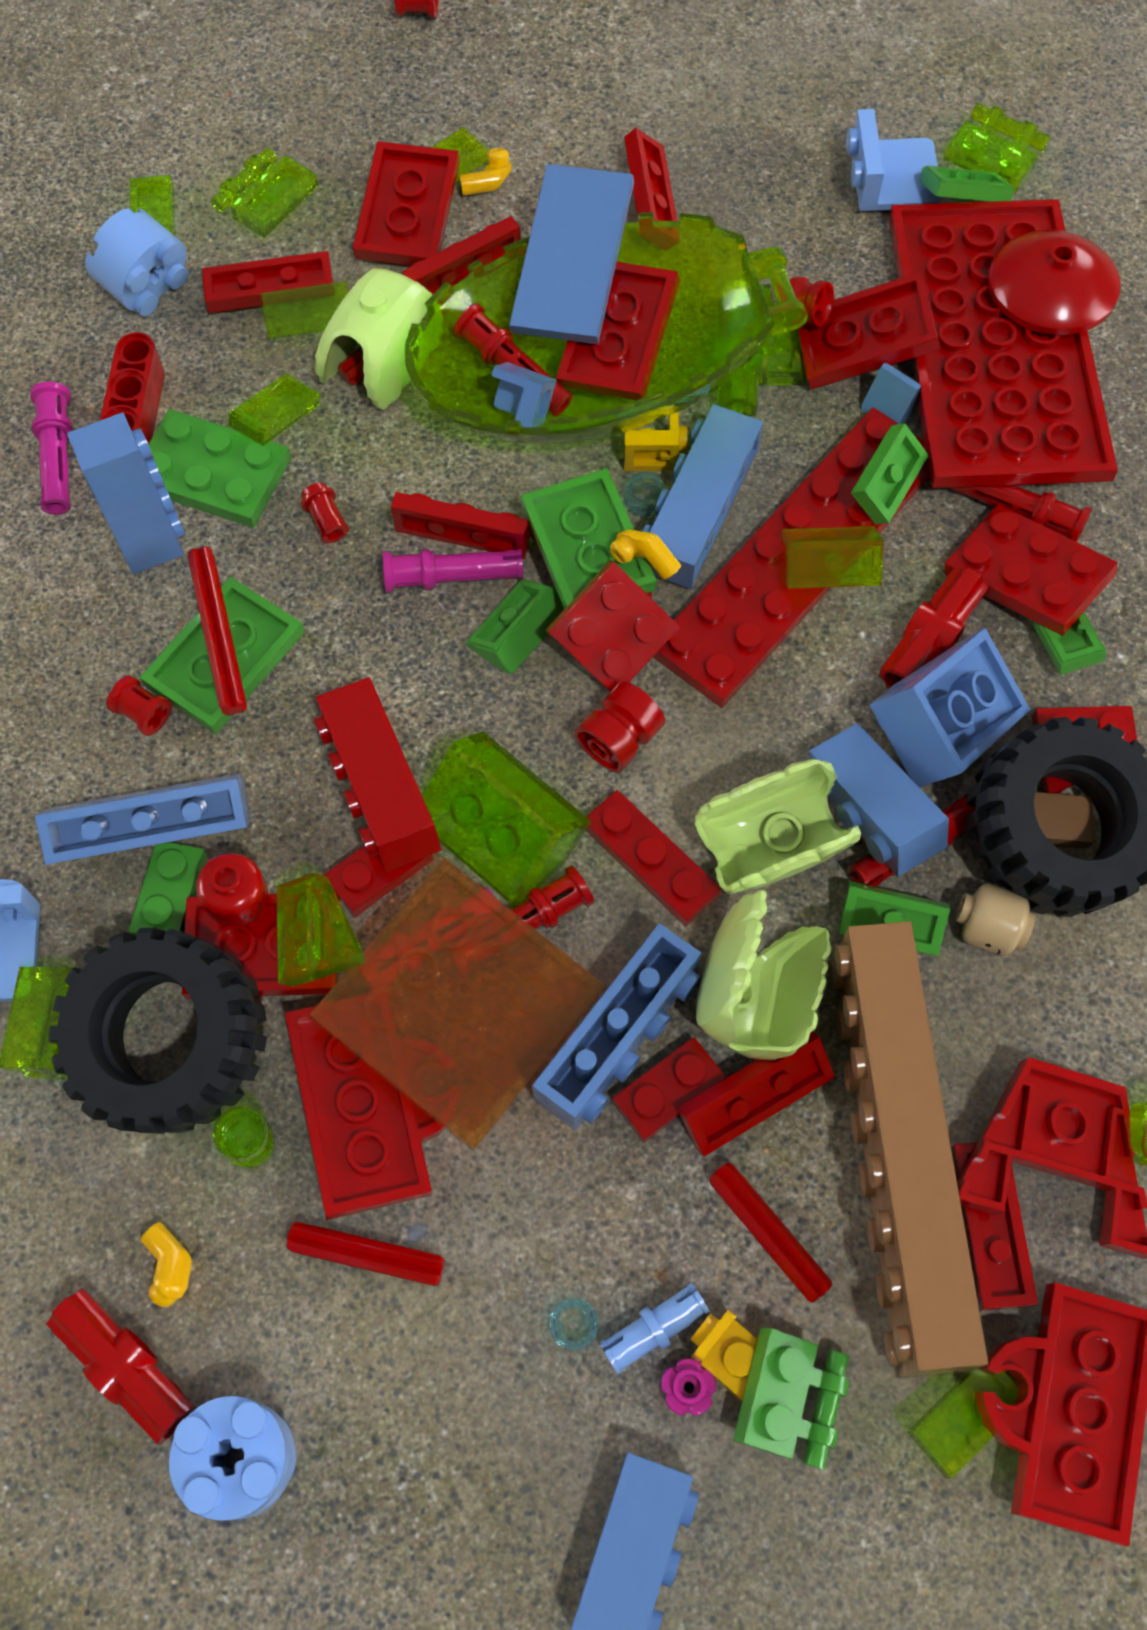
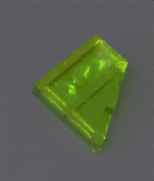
[277,873,365,987]

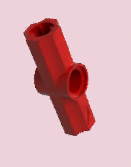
[878,567,989,689]
[46,1288,197,1445]

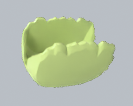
[315,268,441,410]
[695,759,861,894]
[696,890,832,1060]

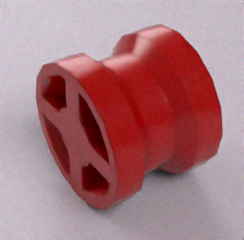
[782,276,835,327]

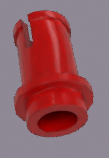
[301,482,349,543]

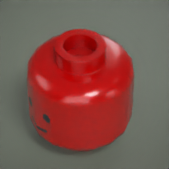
[196,853,269,927]

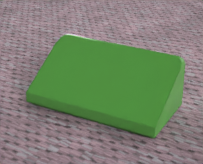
[466,579,565,674]

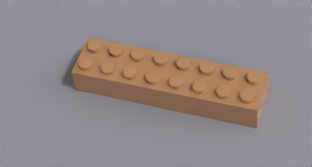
[828,921,988,1379]

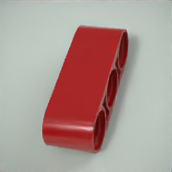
[100,332,165,444]

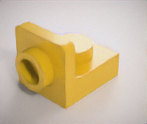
[624,409,687,471]
[690,1310,757,1402]

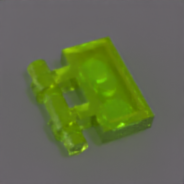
[943,103,1051,193]
[211,147,318,238]

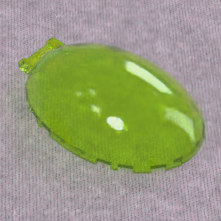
[405,212,808,444]

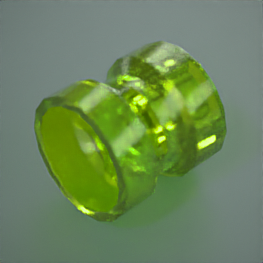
[213,1106,275,1169]

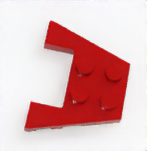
[957,1057,1147,1259]

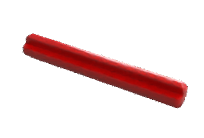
[187,546,247,716]

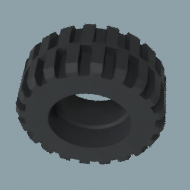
[965,717,1147,917]
[49,927,267,1134]

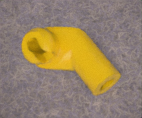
[459,148,512,196]
[610,529,681,580]
[140,1222,192,1307]

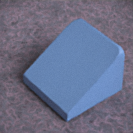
[861,363,921,424]

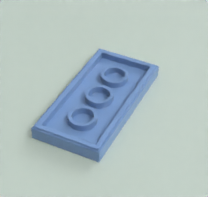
[509,164,634,344]

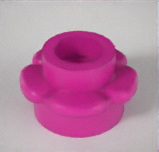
[661,1358,716,1416]

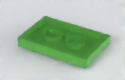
[148,409,292,528]
[521,468,657,609]
[139,576,305,735]

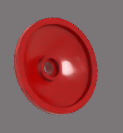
[988,230,1121,335]

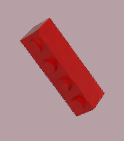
[313,677,442,872]

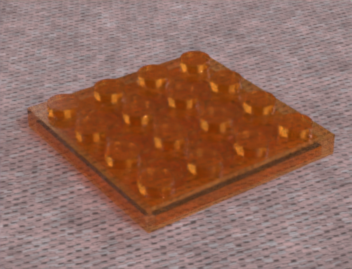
[309,858,605,1152]

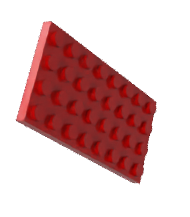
[889,199,1118,488]

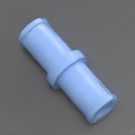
[599,1282,711,1374]

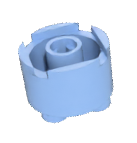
[85,208,189,317]
[169,1396,296,1521]

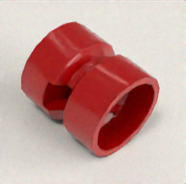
[575,681,665,773]

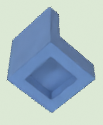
[491,362,557,429]

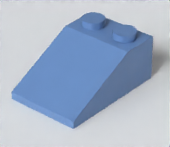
[870,628,1031,788]

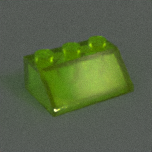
[422,731,591,907]

